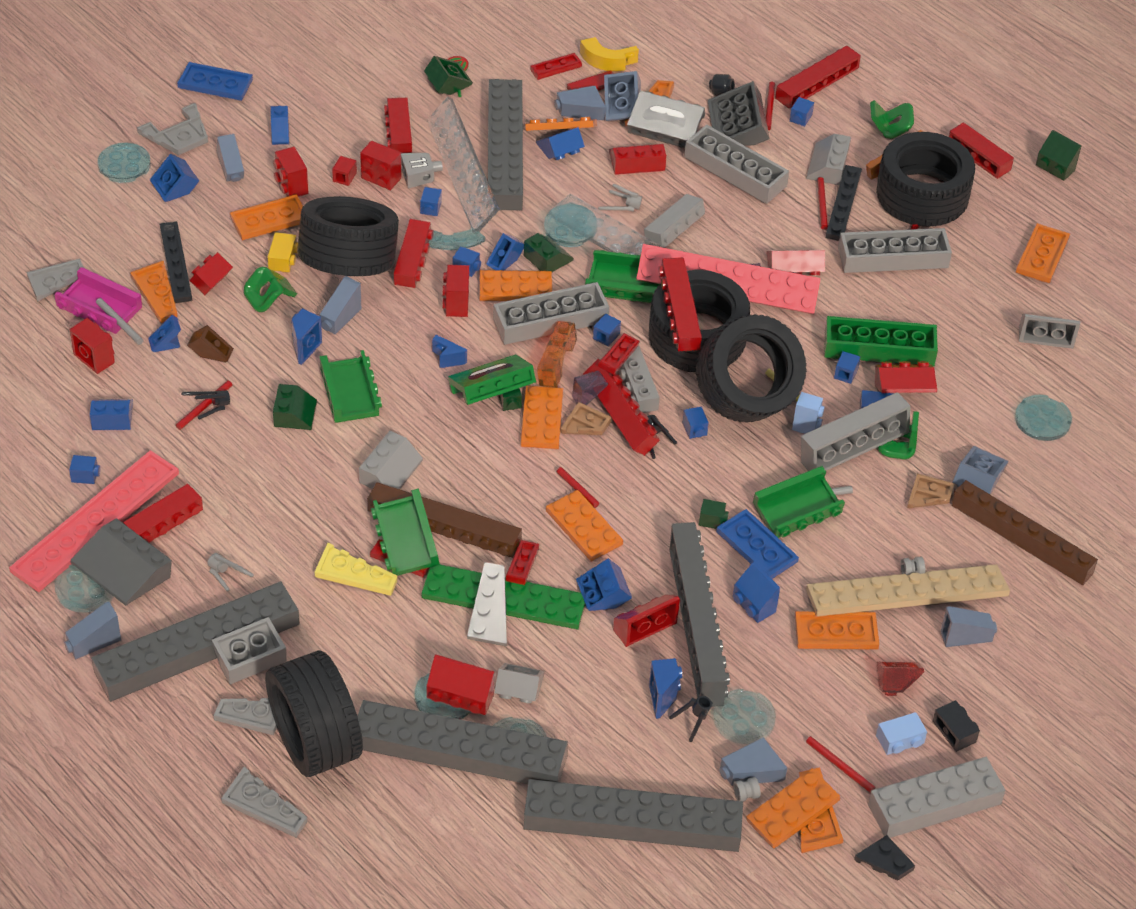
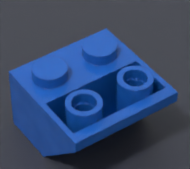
[576,558,632,611]

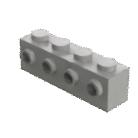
[644,194,705,248]
[619,346,660,413]

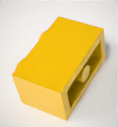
[268,232,298,273]

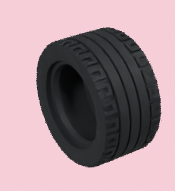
[876,132,976,226]
[297,196,399,277]
[648,270,751,373]
[696,314,807,423]
[265,650,363,777]

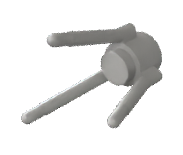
[598,184,642,212]
[207,553,254,591]

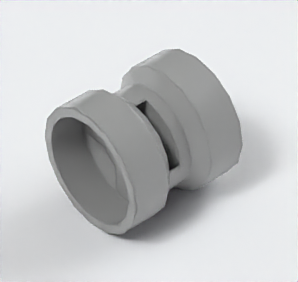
[901,556,925,575]
[733,777,761,802]

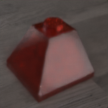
[877,662,924,696]

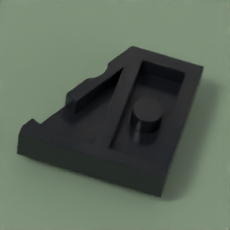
[854,835,915,881]

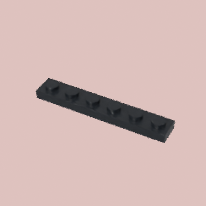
[825,165,862,241]
[160,221,192,303]

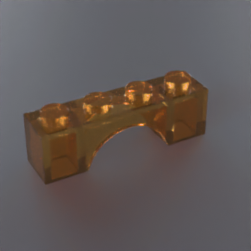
[537,321,577,388]

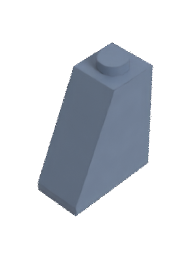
[554,86,606,120]
[216,134,244,182]
[320,276,362,334]
[64,601,121,660]
[940,606,997,647]
[719,737,787,786]

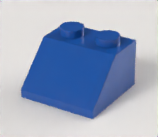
[536,127,585,160]
[150,154,199,202]
[291,308,322,365]
[90,399,133,430]
[733,562,780,623]
[649,658,682,719]

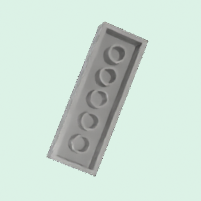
[684,125,789,204]
[838,228,952,273]
[493,282,609,345]
[801,392,910,471]
[868,756,1006,838]

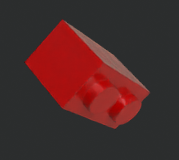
[189,252,233,295]

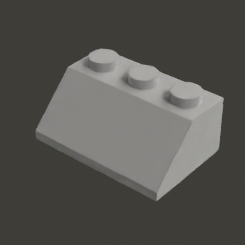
[806,134,851,185]
[1019,314,1080,349]
[359,431,423,489]
[212,617,287,684]

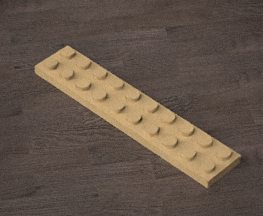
[806,564,1010,616]

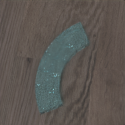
[429,228,485,250]

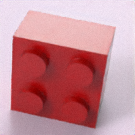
[360,140,402,191]
[273,146,309,197]
[443,265,469,317]
[69,318,115,374]

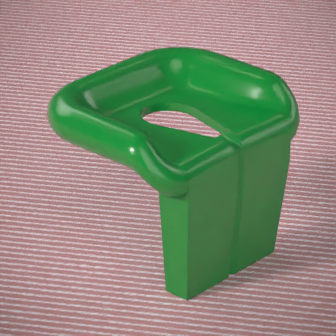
[870,100,914,139]
[244,267,298,313]
[877,411,919,460]

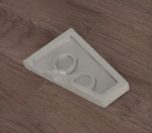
[27,259,84,302]
[213,698,277,736]

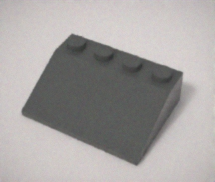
[708,81,770,146]
[70,518,172,606]

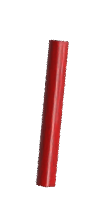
[556,467,599,508]

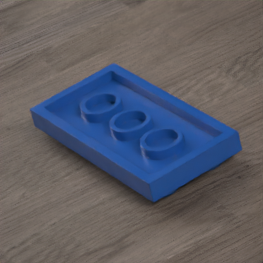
[177,62,253,101]
[716,509,799,579]

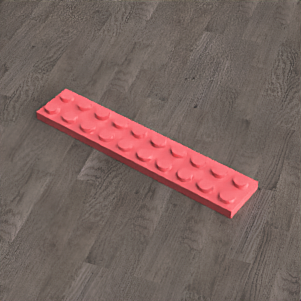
[636,244,821,314]
[9,450,179,592]

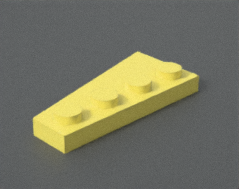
[315,543,398,596]

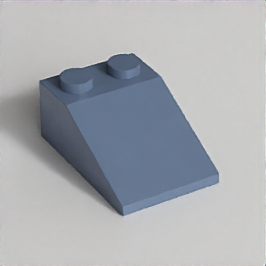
[604,71,641,121]
[952,446,1008,495]

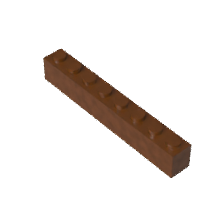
[951,480,1098,585]
[367,482,522,558]

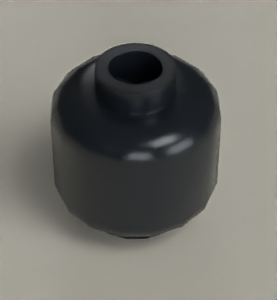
[709,74,735,96]

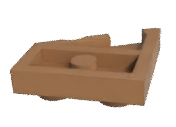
[560,402,612,435]
[907,473,955,508]

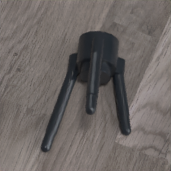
[181,390,230,420]
[647,415,677,459]
[669,696,713,742]

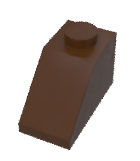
[187,325,234,363]

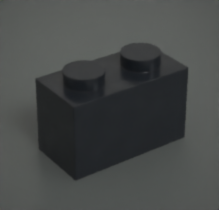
[932,700,980,752]

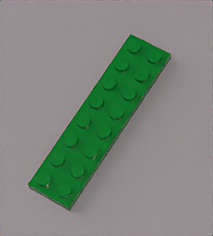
[422,565,585,630]

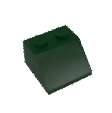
[424,56,473,95]
[1036,130,1082,181]
[523,233,574,272]
[273,384,317,430]

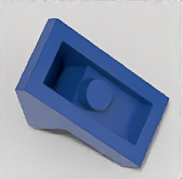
[148,315,181,352]
[432,335,467,368]

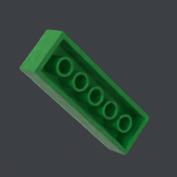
[824,316,938,366]

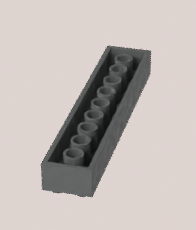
[488,79,523,211]
[669,522,730,707]
[91,581,300,702]
[357,700,568,784]
[523,779,743,852]

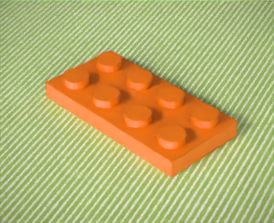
[230,194,303,240]
[1016,223,1070,283]
[480,270,552,301]
[521,386,563,449]
[546,490,623,562]
[795,611,880,650]
[746,768,840,849]

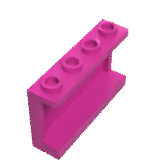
[55,267,142,334]

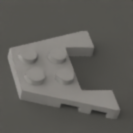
[137,103,208,155]

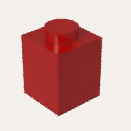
[332,156,357,186]

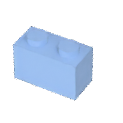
[792,392,825,434]
[876,712,927,755]

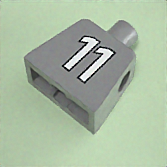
[401,153,443,188]

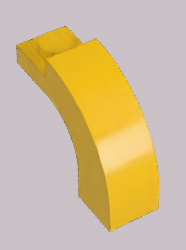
[580,37,639,71]

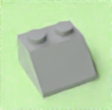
[494,663,545,703]

